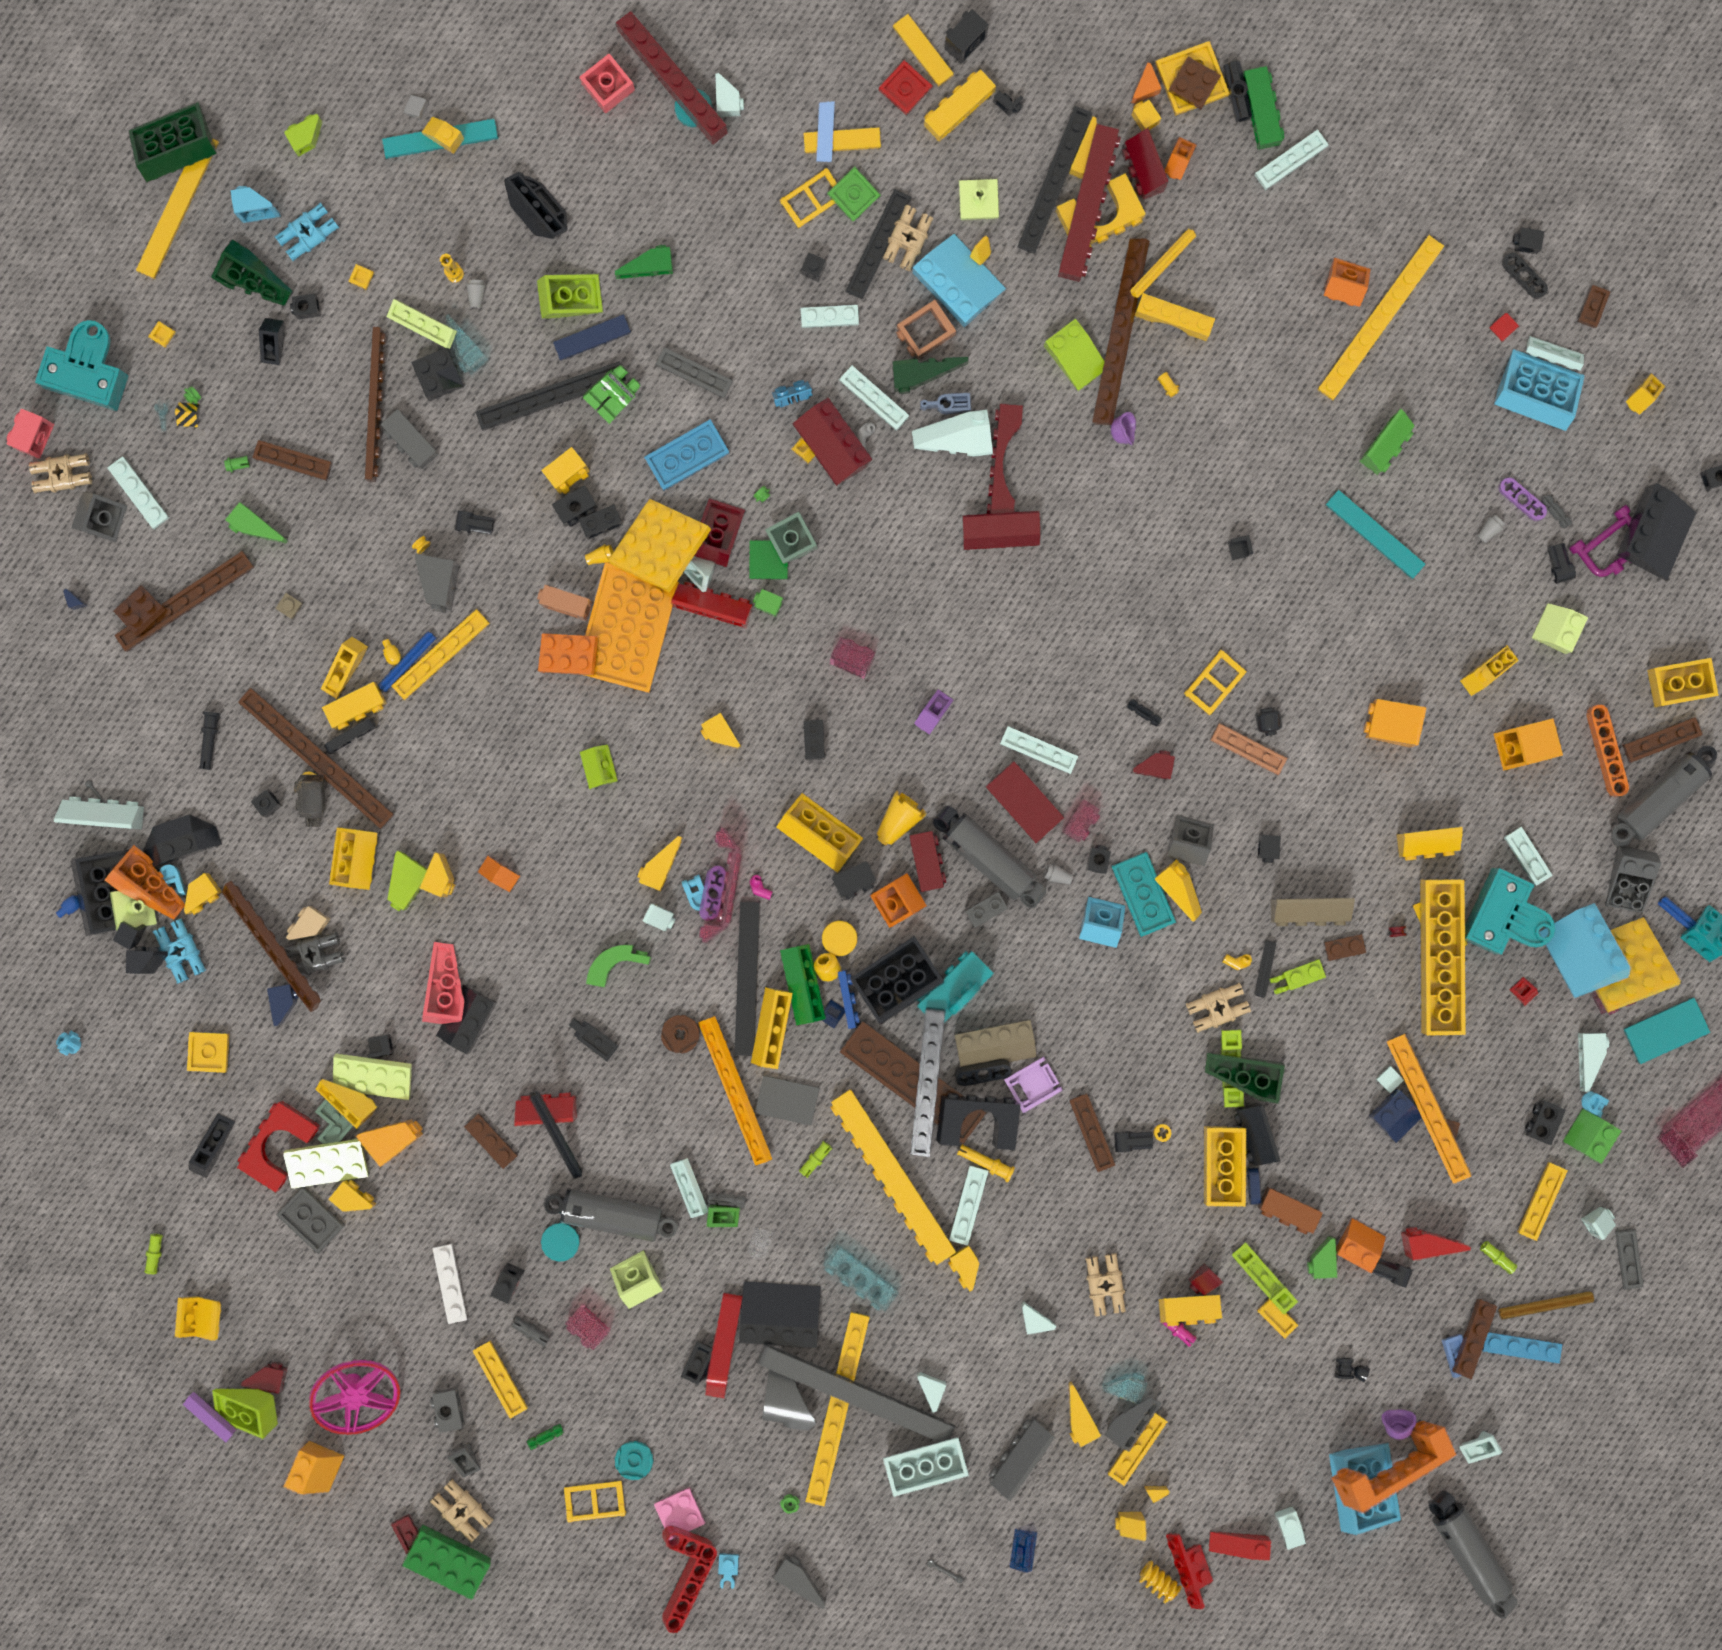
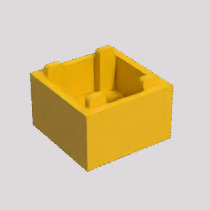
[541,447,590,494]

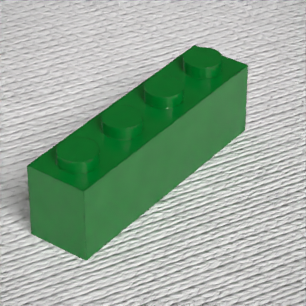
[1243,66,1284,150]
[780,944,826,1026]

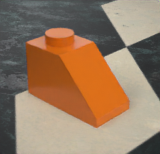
[1164,137,1197,180]

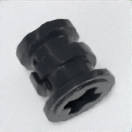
[1335,1358,1354,1379]

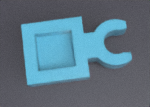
[718,1553,739,1589]

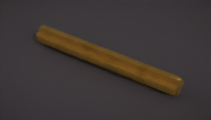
[1499,1291,1594,1320]

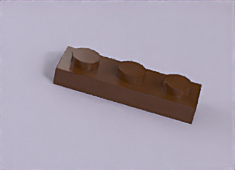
[464,1114,518,1169]

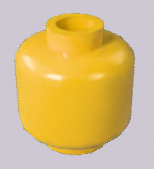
[814,953,841,982]

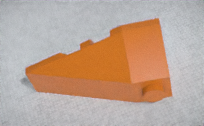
[105,845,185,919]

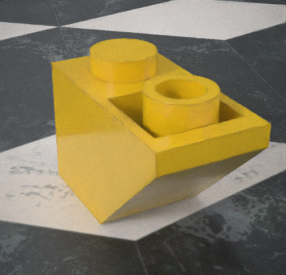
[184,873,222,915]
[328,1180,376,1212]
[948,1244,979,1291]

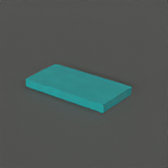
[1111,852,1176,937]
[1623,997,1711,1064]

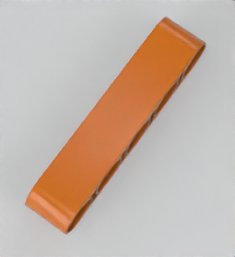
[1586,705,1629,797]

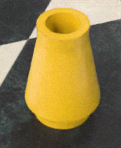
[585,544,614,565]

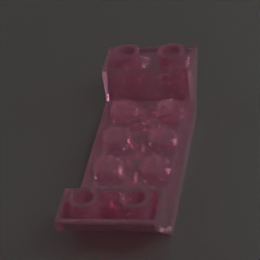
[699,827,742,943]
[1657,1077,1722,1168]

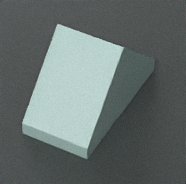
[684,556,715,592]
[1021,1302,1056,1335]
[917,1372,946,1413]

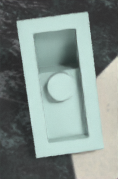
[1459,1431,1502,1464]

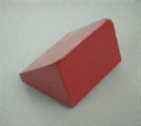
[1490,313,1519,341]
[1510,977,1538,1006]

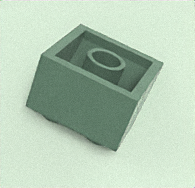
[765,512,818,564]

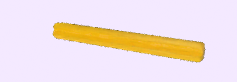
[1130,229,1196,298]

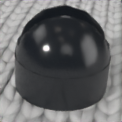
[1354,1365,1370,1382]

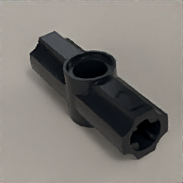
[1223,61,1252,122]

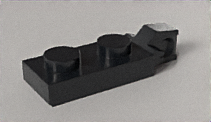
[569,1018,619,1061]

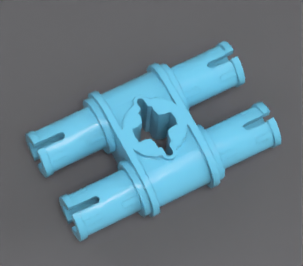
[275,203,339,261]
[153,918,206,984]

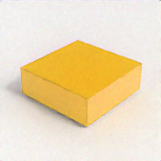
[349,264,374,290]
[148,321,176,348]

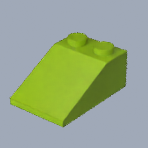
[537,274,603,319]
[1044,318,1105,391]
[212,1389,278,1439]

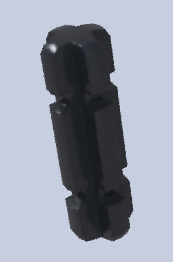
[1127,699,1162,726]

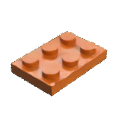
[538,634,598,675]

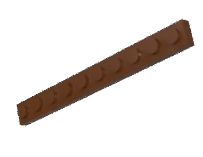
[1092,238,1150,425]
[238,688,395,829]

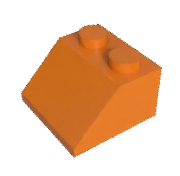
[1324,257,1371,307]
[870,873,927,928]
[1336,1218,1386,1273]

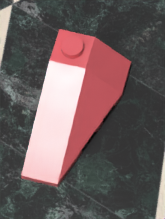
[422,942,464,1024]

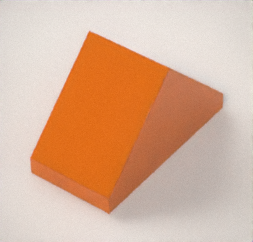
[1131,62,1161,104]
[478,856,520,892]

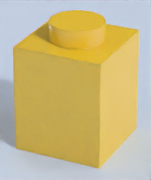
[1131,100,1162,131]

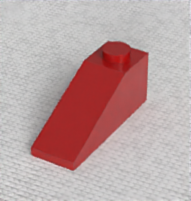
[1209,1531,1271,1561]

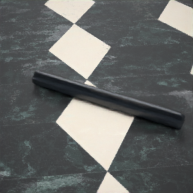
[529,1091,582,1179]

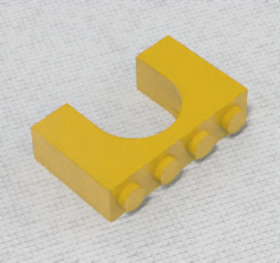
[1056,173,1146,247]

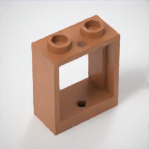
[896,300,956,360]
[537,585,593,621]

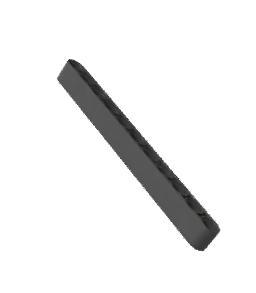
[757,1344,956,1442]

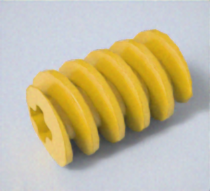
[1139,1560,1182,1603]

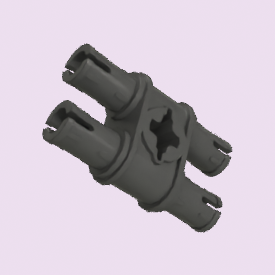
[284,932,345,975]

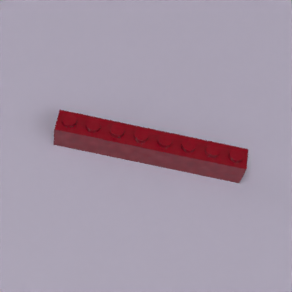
[616,11,728,145]
[1057,124,1121,282]

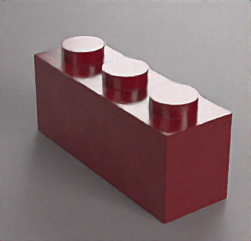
[909,831,947,892]

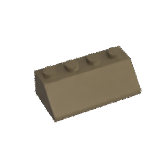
[1271,898,1355,926]
[954,1019,1037,1067]

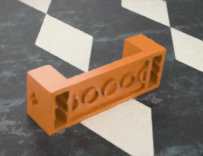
[1331,1421,1456,1513]

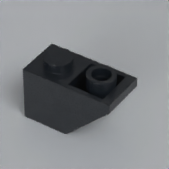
[125,946,168,974]

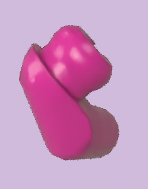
[750,875,773,900]

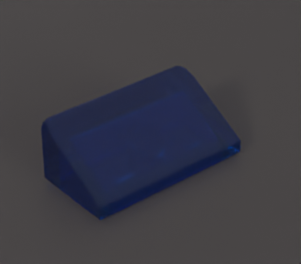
[1010,1529,1037,1573]

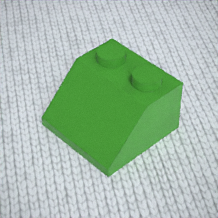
[1563,1109,1621,1164]

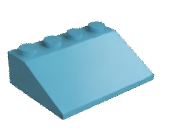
[912,234,1006,328]
[1494,349,1585,431]
[1539,903,1631,998]
[1329,1443,1401,1535]

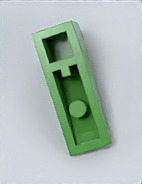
[225,502,288,544]

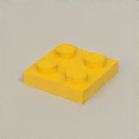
[187,1032,229,1073]

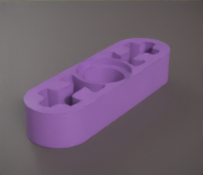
[1499,478,1547,521]
[699,866,726,921]

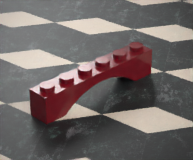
[986,404,1023,514]

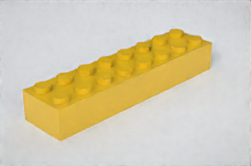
[1420,879,1466,1035]

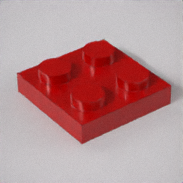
[879,60,932,116]

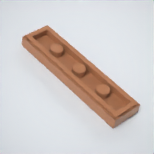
[1210,723,1288,775]

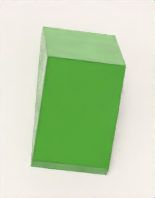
[706,1205,740,1227]

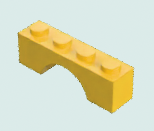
[1135,293,1215,341]

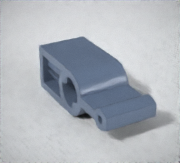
[920,393,971,415]

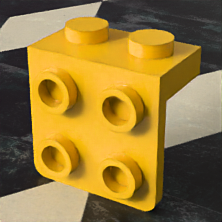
[174,1296,221,1341]

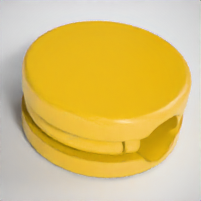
[822,921,857,956]

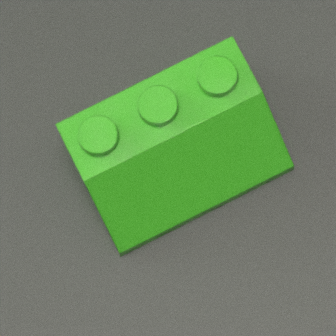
[1359,409,1415,475]

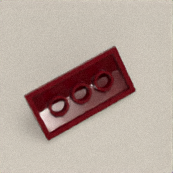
[962,511,1040,550]

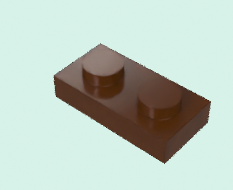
[1577,285,1611,328]
[1324,934,1366,961]

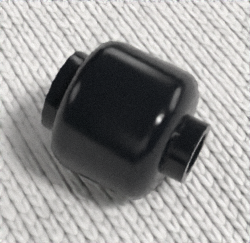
[1256,707,1282,736]

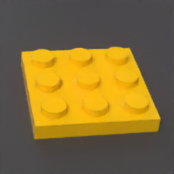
[1155,41,1230,116]

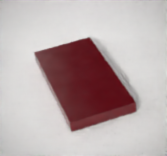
[985,761,1064,843]

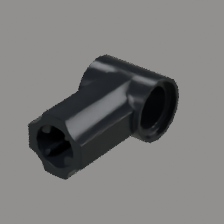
[454,511,494,535]
[1547,543,1576,584]
[1114,1131,1153,1153]
[1372,1258,1413,1288]

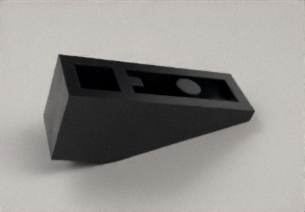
[188,1114,235,1178]

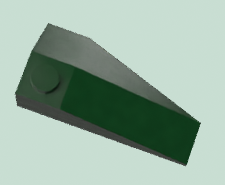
[211,239,292,306]
[892,357,969,394]

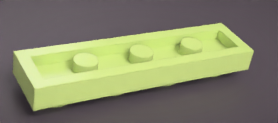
[387,299,457,349]

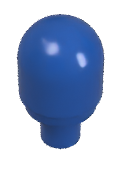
[56,895,80,918]

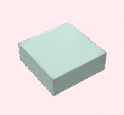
[1376,1066,1404,1093]

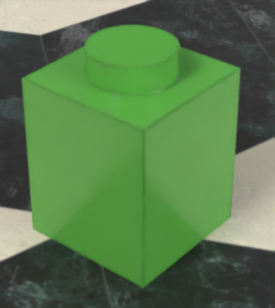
[753,589,783,617]

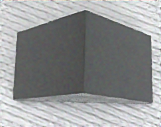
[447,1442,481,1478]

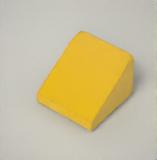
[970,236,991,265]
[792,437,815,463]
[1144,1486,1170,1503]

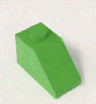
[1307,1236,1337,1279]

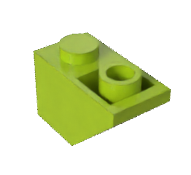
[284,114,322,157]

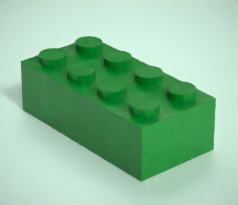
[402,1524,491,1600]

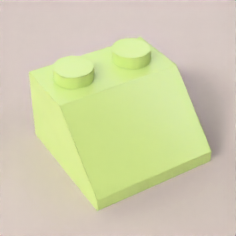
[1532,603,1588,654]
[610,1250,663,1309]

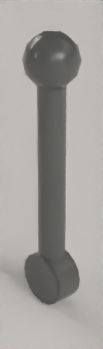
[85,780,106,803]
[927,1560,964,1583]

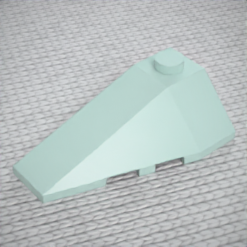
[912,410,993,457]

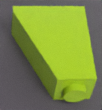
[387,850,427,911]

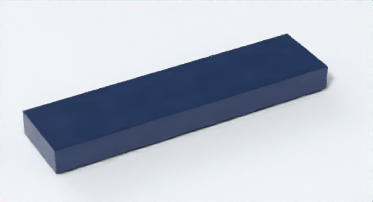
[553,314,631,361]

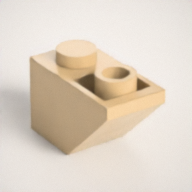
[286,906,330,940]

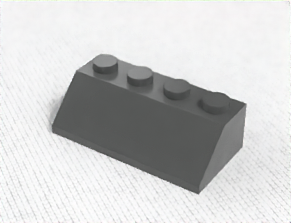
[989,1416,1055,1502]

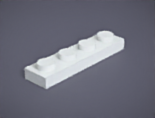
[433,1244,468,1324]

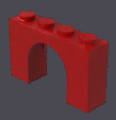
[237,1101,321,1193]

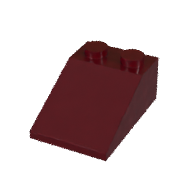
[694,498,745,567]

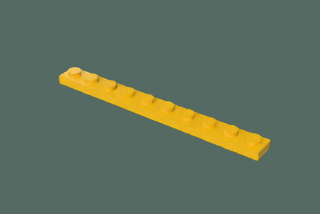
[1317,235,1444,400]
[805,1312,870,1506]

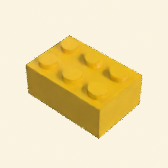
[1647,658,1719,708]

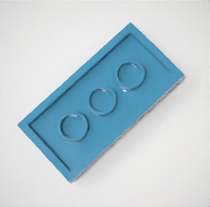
[644,419,730,491]

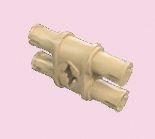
[883,205,933,271]
[29,453,93,493]
[1186,983,1251,1033]
[1085,1253,1126,1316]
[430,1479,494,1543]

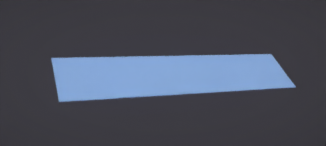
[817,101,835,162]

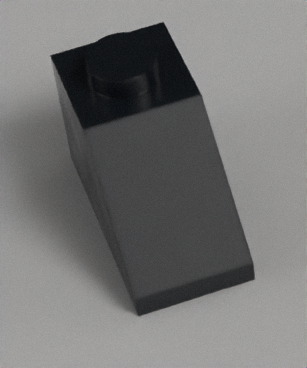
[259,318,285,365]

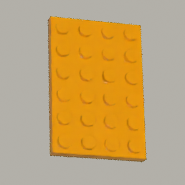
[583,562,679,693]

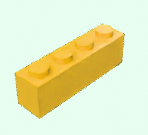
[924,69,996,142]
[751,987,792,1069]

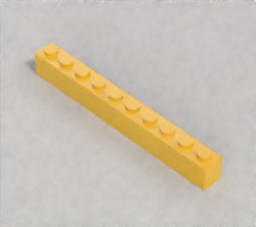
[830,1088,956,1265]

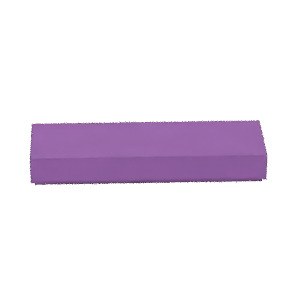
[183,1392,236,1442]

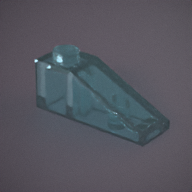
[445,314,489,375]

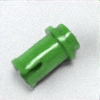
[224,455,250,473]

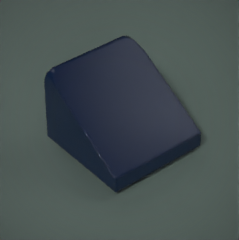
[63,589,88,610]
[822,1000,845,1029]

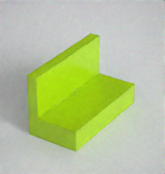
[580,744,618,789]

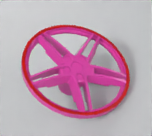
[309,1360,400,1435]

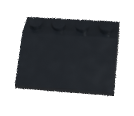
[1617,483,1696,581]
[70,849,130,937]
[850,936,945,1025]
[739,1281,821,1348]

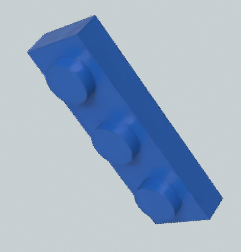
[838,970,860,1029]

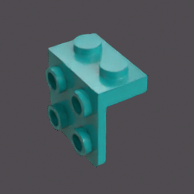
[1680,905,1722,963]

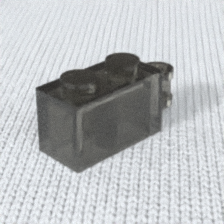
[294,775,326,827]

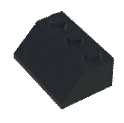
[436,984,497,1054]
[1234,1102,1281,1166]

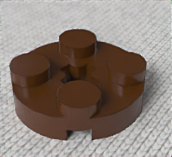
[661,1015,700,1053]

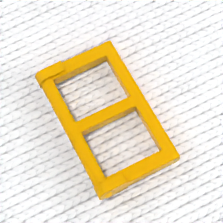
[779,168,837,228]
[1184,649,1247,716]
[564,1481,626,1523]

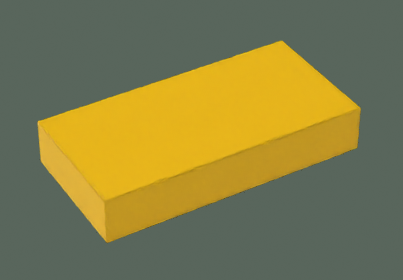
[1257,1299,1298,1338]

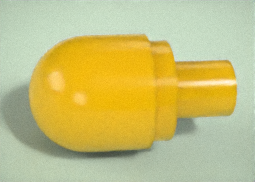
[382,639,401,665]

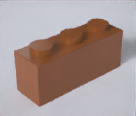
[1258,1187,1323,1235]

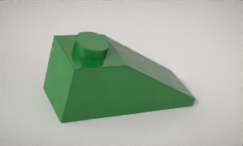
[615,245,673,279]

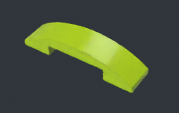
[1221,1030,1244,1107]
[1232,1242,1298,1314]

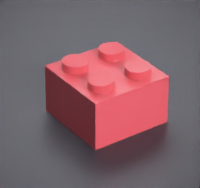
[579,54,635,114]
[6,409,54,459]

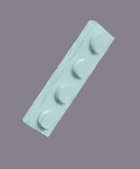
[1255,130,1328,191]
[839,366,909,431]
[107,456,169,529]
[1000,726,1078,774]
[949,1165,988,1246]

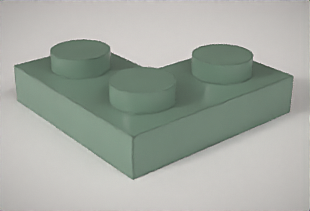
[315,1099,354,1144]

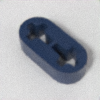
[1247,1168,1261,1205]

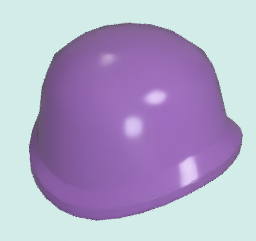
[1110,412,1136,446]
[1382,1409,1416,1440]

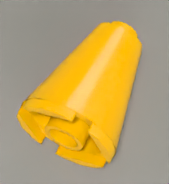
[877,791,927,845]

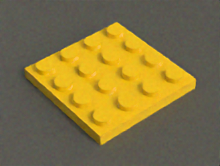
[608,499,711,592]
[1595,917,1681,1013]

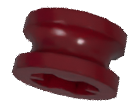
[1388,926,1407,937]

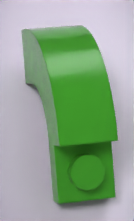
[586,945,651,987]

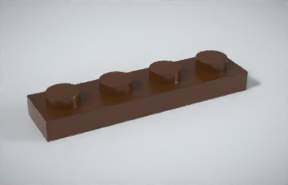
[252,440,332,481]
[1622,717,1703,763]
[1069,1093,1116,1172]
[1452,1299,1497,1380]

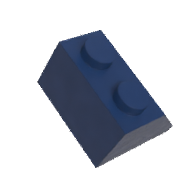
[1369,1089,1422,1143]

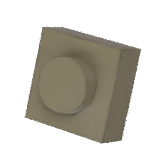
[275,593,303,620]

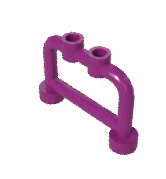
[1568,504,1632,577]

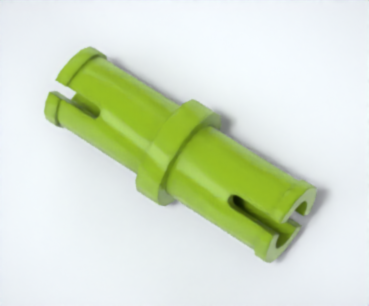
[799,1141,833,1178]
[144,1233,163,1274]
[1480,1240,1517,1275]

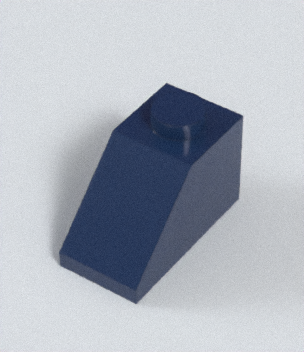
[267,984,299,1026]

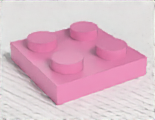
[654,1487,705,1540]

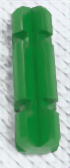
[527,1424,564,1450]

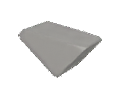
[403,95,429,120]

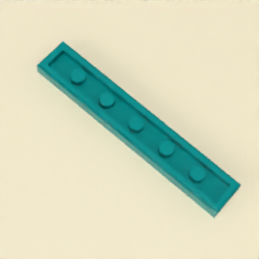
[382,119,498,159]
[1326,490,1426,579]

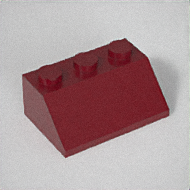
[1121,128,1168,200]

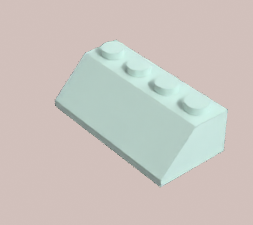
[54,797,144,829]
[883,1437,969,1497]

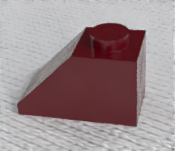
[1131,750,1175,780]
[1188,1263,1223,1296]
[241,1362,288,1394]

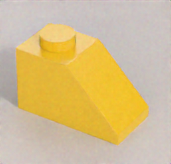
[422,117,464,154]
[1626,373,1665,415]
[700,713,741,749]
[1115,1512,1146,1541]

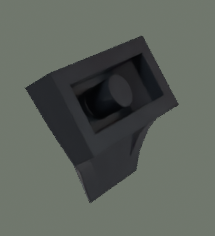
[680,1340,713,1385]

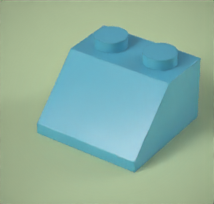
[230,186,281,223]
[1079,897,1125,948]

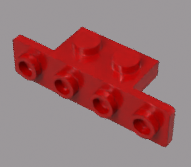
[1166,1533,1213,1610]

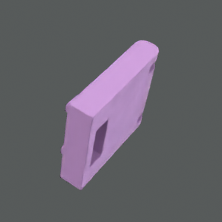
[1004,1056,1063,1113]

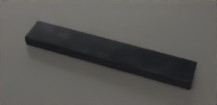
[845,189,912,300]

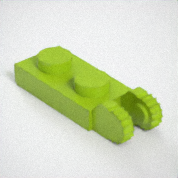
[1269,959,1326,994]

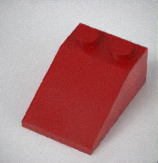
[1401,1227,1471,1260]

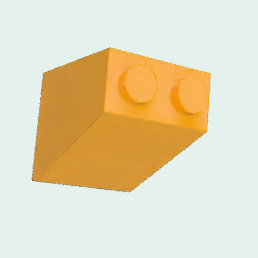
[1363,699,1426,748]
[1494,719,1563,771]
[356,1119,423,1167]
[284,1441,344,1494]

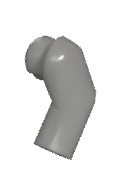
[856,423,875,449]

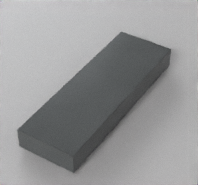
[1615,1229,1644,1290]

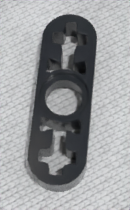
[1502,253,1548,299]
[324,718,377,754]
[955,1059,1011,1086]

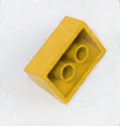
[329,827,377,890]
[1397,827,1463,861]

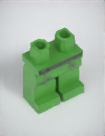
[583,365,641,424]

